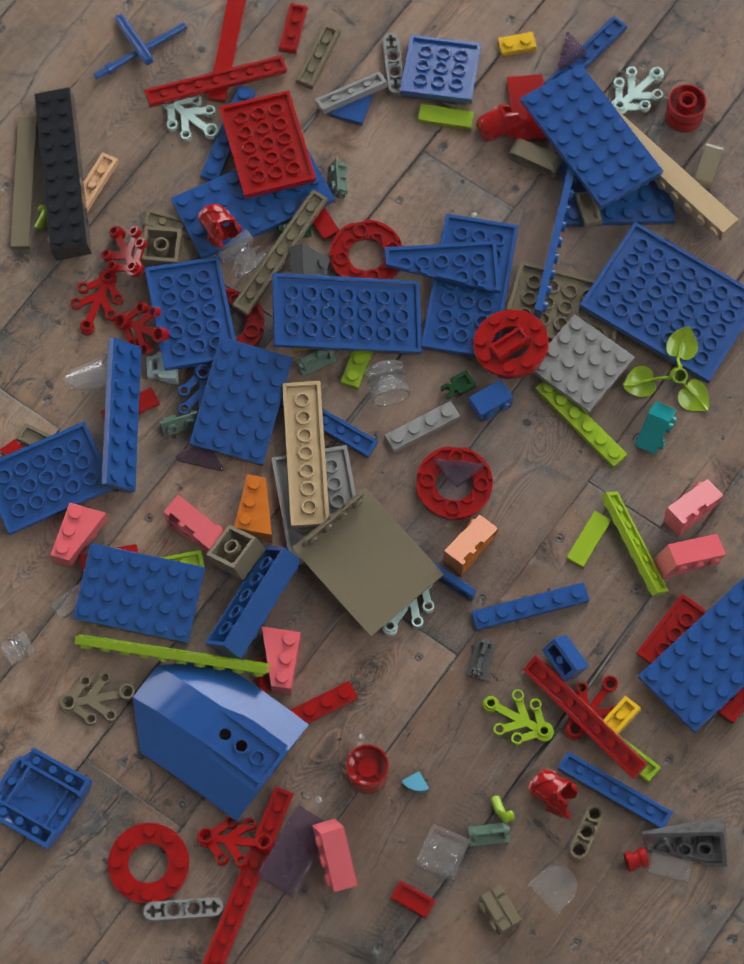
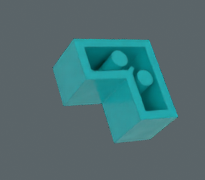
[635,401,678,454]

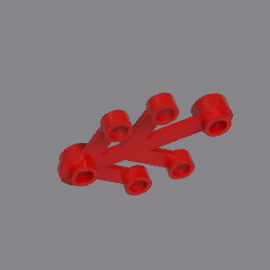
[101,226,148,277]
[71,270,124,336]
[114,302,169,355]
[565,675,618,740]
[197,816,273,869]

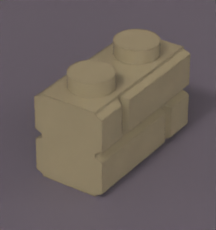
[478,885,522,935]

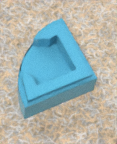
[402,772,429,792]

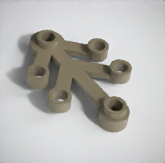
[58,672,135,726]

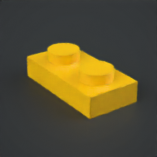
[498,32,537,57]
[604,696,641,735]

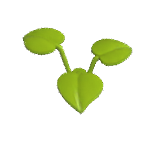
[623,326,709,412]

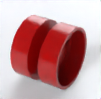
[665,84,707,133]
[346,744,389,794]

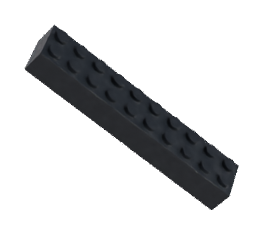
[34,87,92,261]

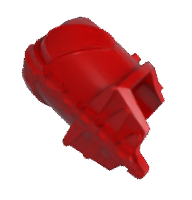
[476,104,529,142]
[198,204,242,249]
[528,769,579,819]

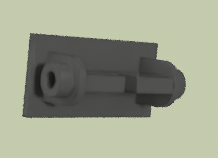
[466,638,496,681]

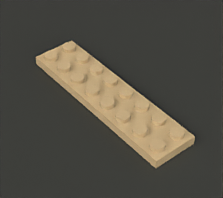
[282,381,329,528]

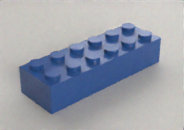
[205,546,301,659]

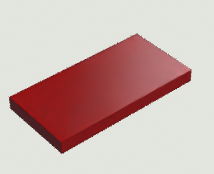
[507,74,548,142]

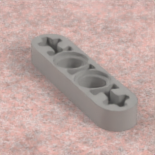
[383,33,403,98]
[143,897,224,922]

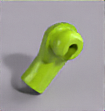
[34,204,47,230]
[491,796,515,823]

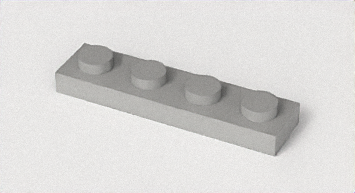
[315,71,388,115]
[385,401,460,453]

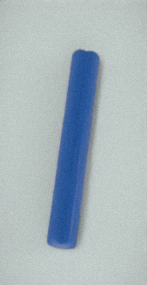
[115,13,154,65]

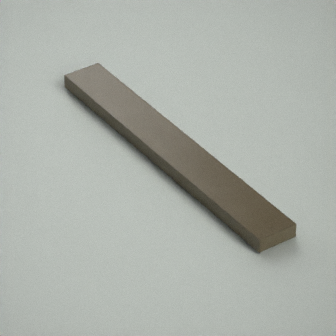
[11,117,37,249]
[232,189,328,317]

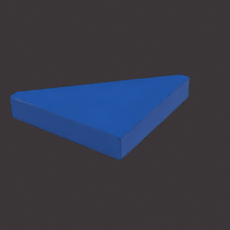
[331,94,373,126]

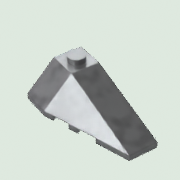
[642,819,727,867]

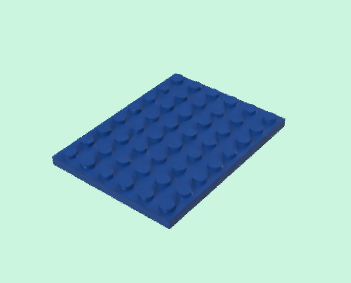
[579,222,744,384]

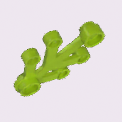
[483,689,554,746]

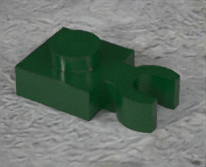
[440,370,476,400]

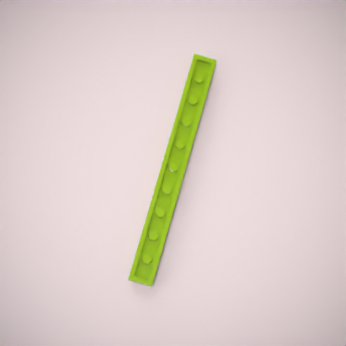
[74,634,271,676]

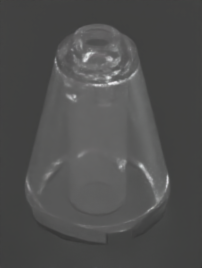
[64,353,108,391]

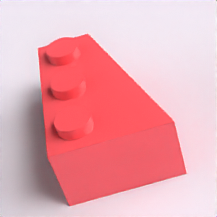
[663,479,723,537]
[164,495,224,553]
[653,534,726,580]
[262,626,301,695]
[312,819,357,892]

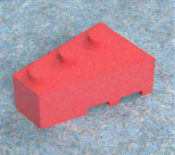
[50,503,108,568]

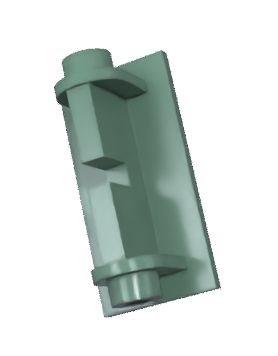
[327,158,348,198]
[295,349,337,377]
[159,409,198,437]
[468,823,510,847]

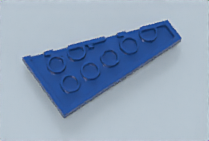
[385,241,501,294]

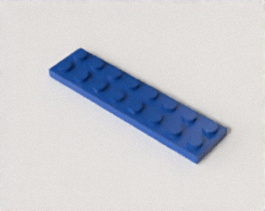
[101,337,142,493]

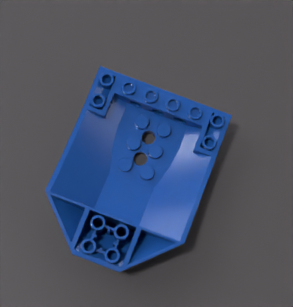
[133,662,309,822]

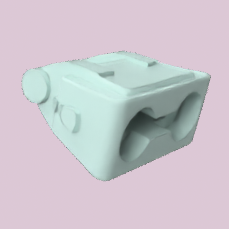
[146,351,179,385]

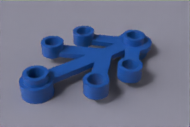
[178,364,211,415]

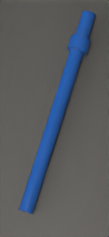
[93,22,187,80]

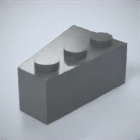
[288,243,330,276]

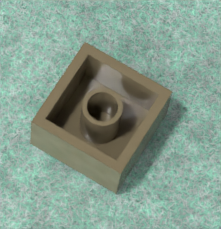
[141,226,183,269]
[206,525,266,580]

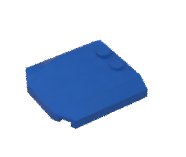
[0,748,93,850]

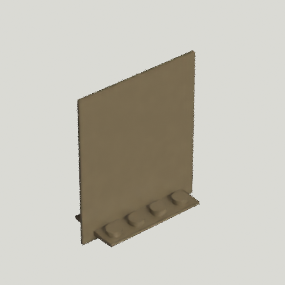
[292,487,444,636]

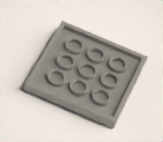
[533,314,635,414]

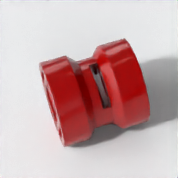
[623,847,649,872]

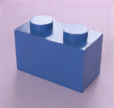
[468,379,513,422]
[542,635,589,682]

